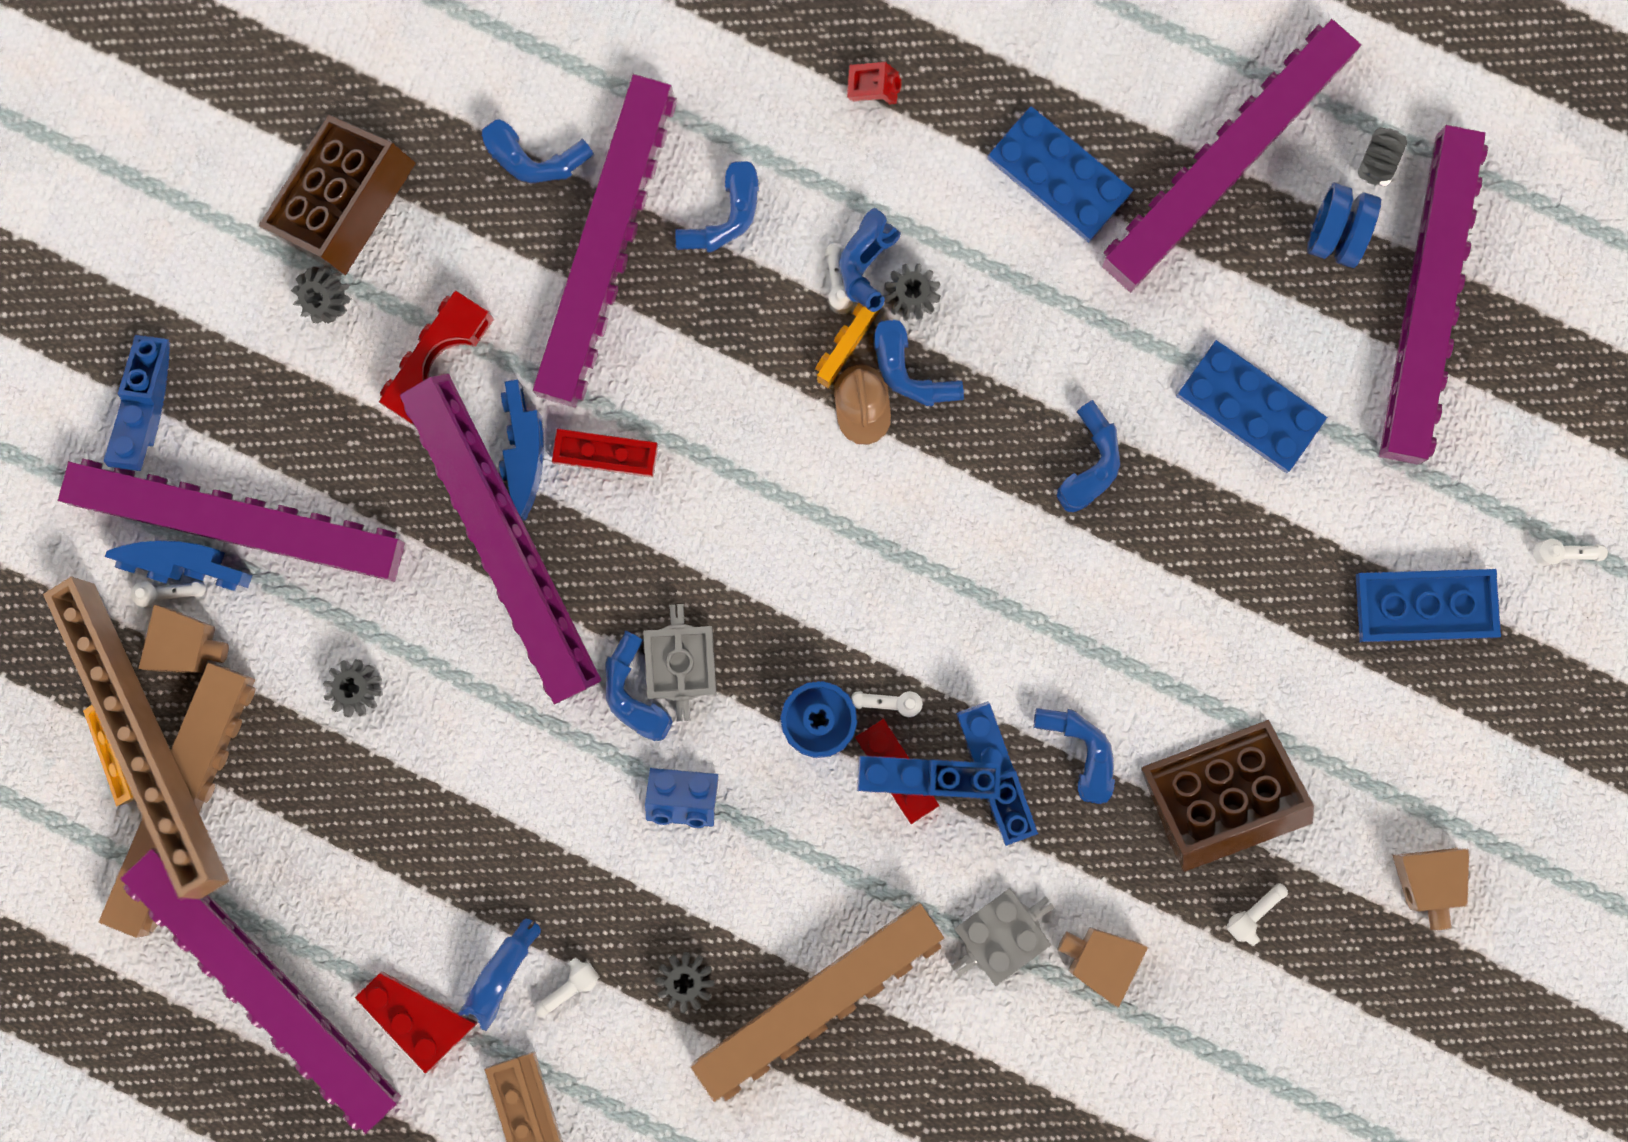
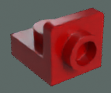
[847,62,901,104]

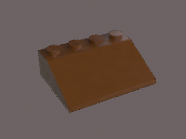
[258,114,416,276]
[1141,719,1314,872]

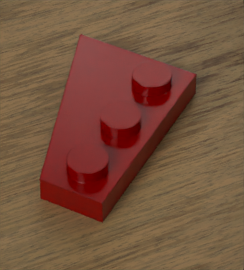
[354,972,478,1074]

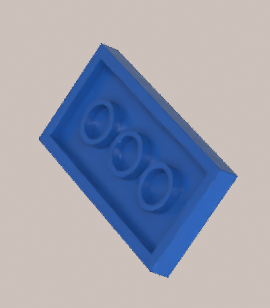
[987,106,1133,243]
[1176,340,1328,474]
[1356,569,1501,642]

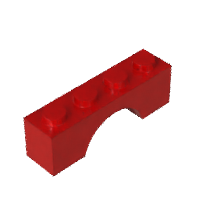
[379,290,494,427]

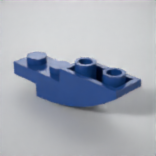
[103,335,170,471]
[499,379,544,521]
[105,541,253,591]
[956,701,1038,846]
[857,756,1001,799]

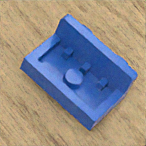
[645,768,719,828]

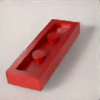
[552,429,658,478]
[855,719,940,824]

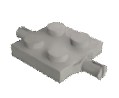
[643,604,717,722]
[951,888,1054,986]

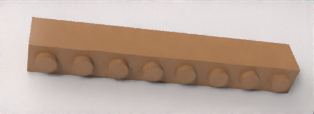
[98,663,256,938]
[690,902,945,1102]

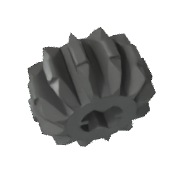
[1358,127,1407,187]
[884,264,941,321]
[291,266,352,324]
[323,659,383,718]
[655,952,715,1013]

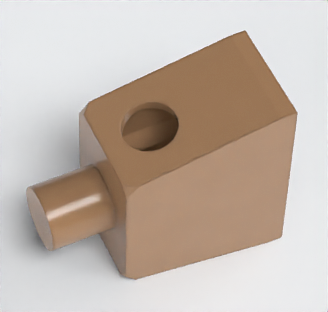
[138,605,229,673]
[1393,848,1469,930]
[1057,927,1148,1008]

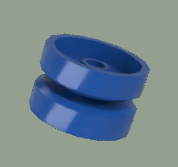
[1307,182,1381,269]
[781,681,857,758]

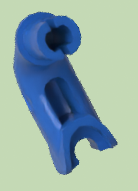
[482,119,594,183]
[676,161,759,252]
[839,208,901,312]
[873,320,964,406]
[1056,400,1120,512]
[605,631,673,741]
[1033,708,1115,804]
[457,919,541,1031]

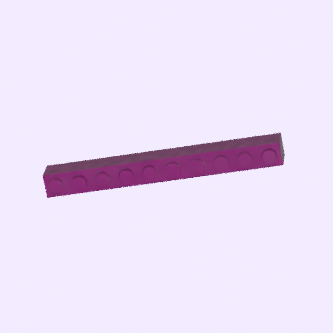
[1101,19,1362,293]
[532,74,677,408]
[1379,125,1488,465]
[400,373,602,705]
[57,458,405,582]
[120,847,401,1134]

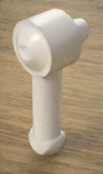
[825,244,854,314]
[1533,539,1608,566]
[131,580,206,608]
[850,691,922,718]
[1226,883,1288,946]
[534,957,600,1017]

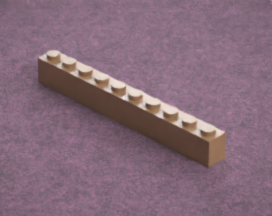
[43,576,230,899]

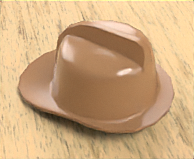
[834,365,891,445]

